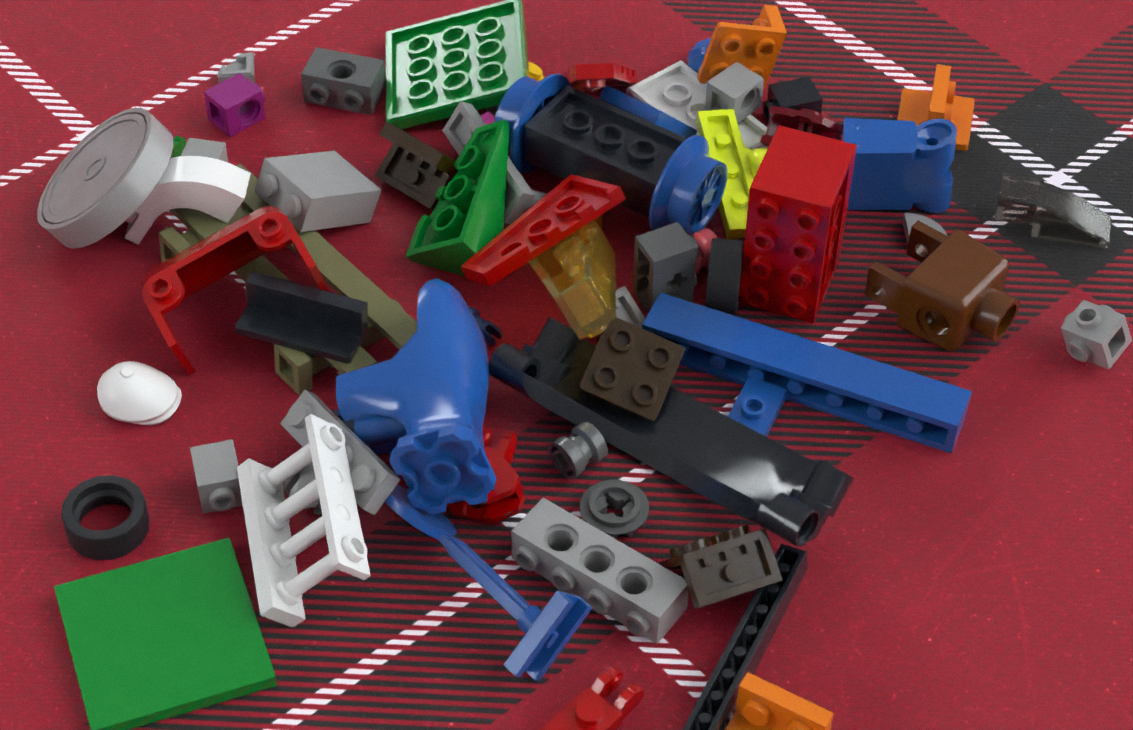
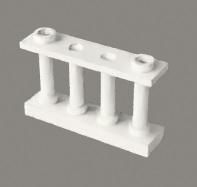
[237,414,371,627]

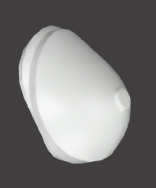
[97,361,182,426]

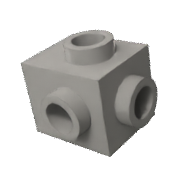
[1061,299,1132,369]

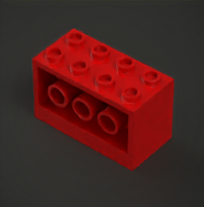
[738,125,857,323]

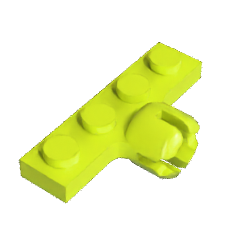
[695,109,768,239]

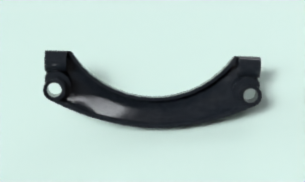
[489,317,854,547]

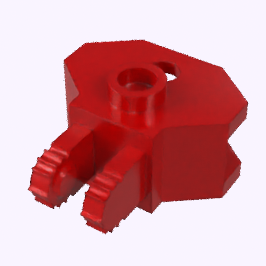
[447,426,525,524]

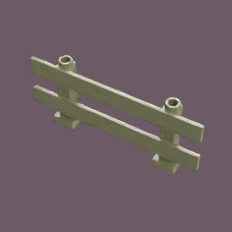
[159,164,417,395]

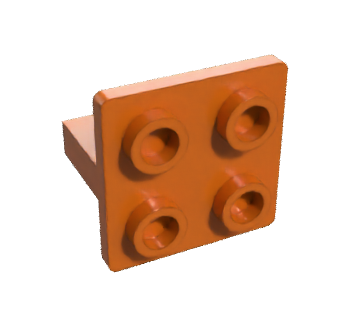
[897,64,975,151]

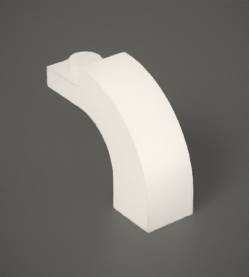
[125,156,251,245]

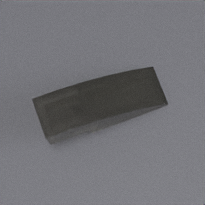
[995,172,1111,249]

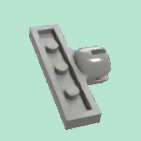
[280,390,401,515]

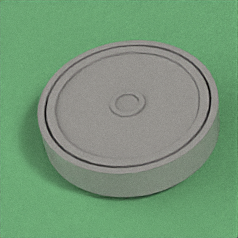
[37,107,173,249]

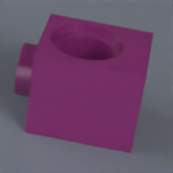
[204,73,265,137]

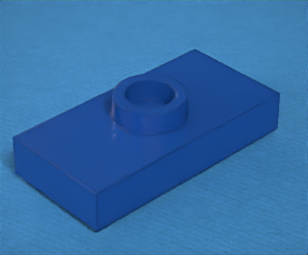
[728,377,787,437]

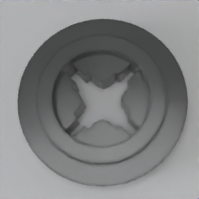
[580,480,649,539]

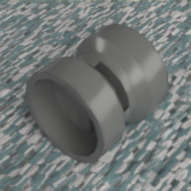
[548,422,608,479]

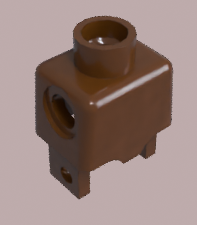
[865,220,1020,352]

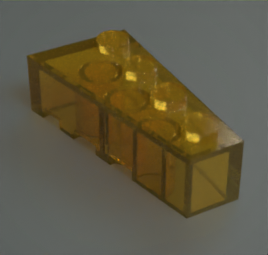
[529,219,616,340]

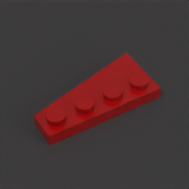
[565,63,636,93]
[460,174,626,286]

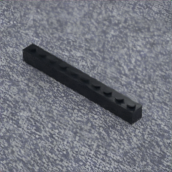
[682,544,807,730]

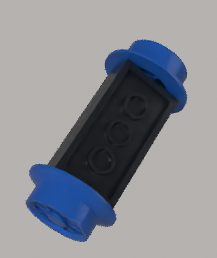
[494,73,728,235]

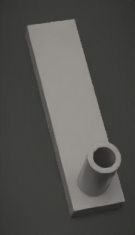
[442,101,548,224]

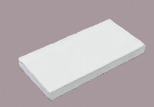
[626,61,768,150]

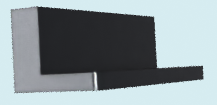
[235,272,368,364]

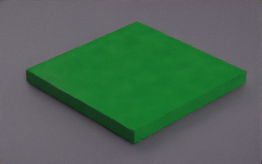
[386,0,529,129]
[54,537,277,730]

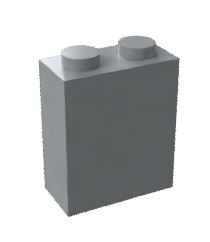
[254,151,381,232]

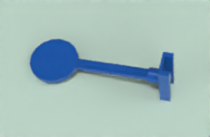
[385,485,592,681]

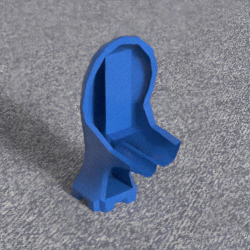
[336,278,496,515]

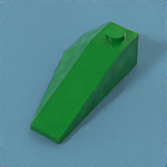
[405,119,510,276]

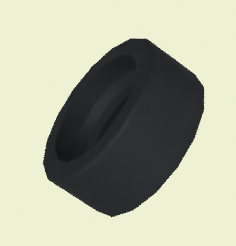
[705,238,744,315]
[61,475,149,560]

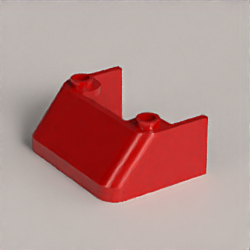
[141,206,330,375]

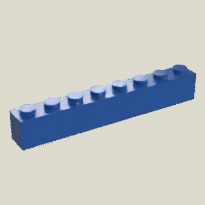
[642,292,972,454]

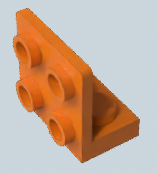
[697,5,787,89]
[725,672,834,730]

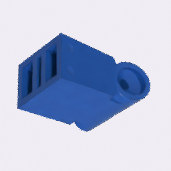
[843,118,957,213]

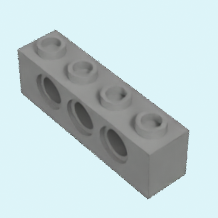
[511,498,689,644]

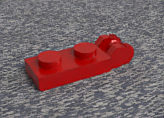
[539,666,645,730]

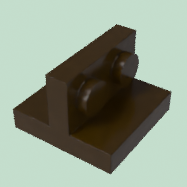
[374,122,458,210]

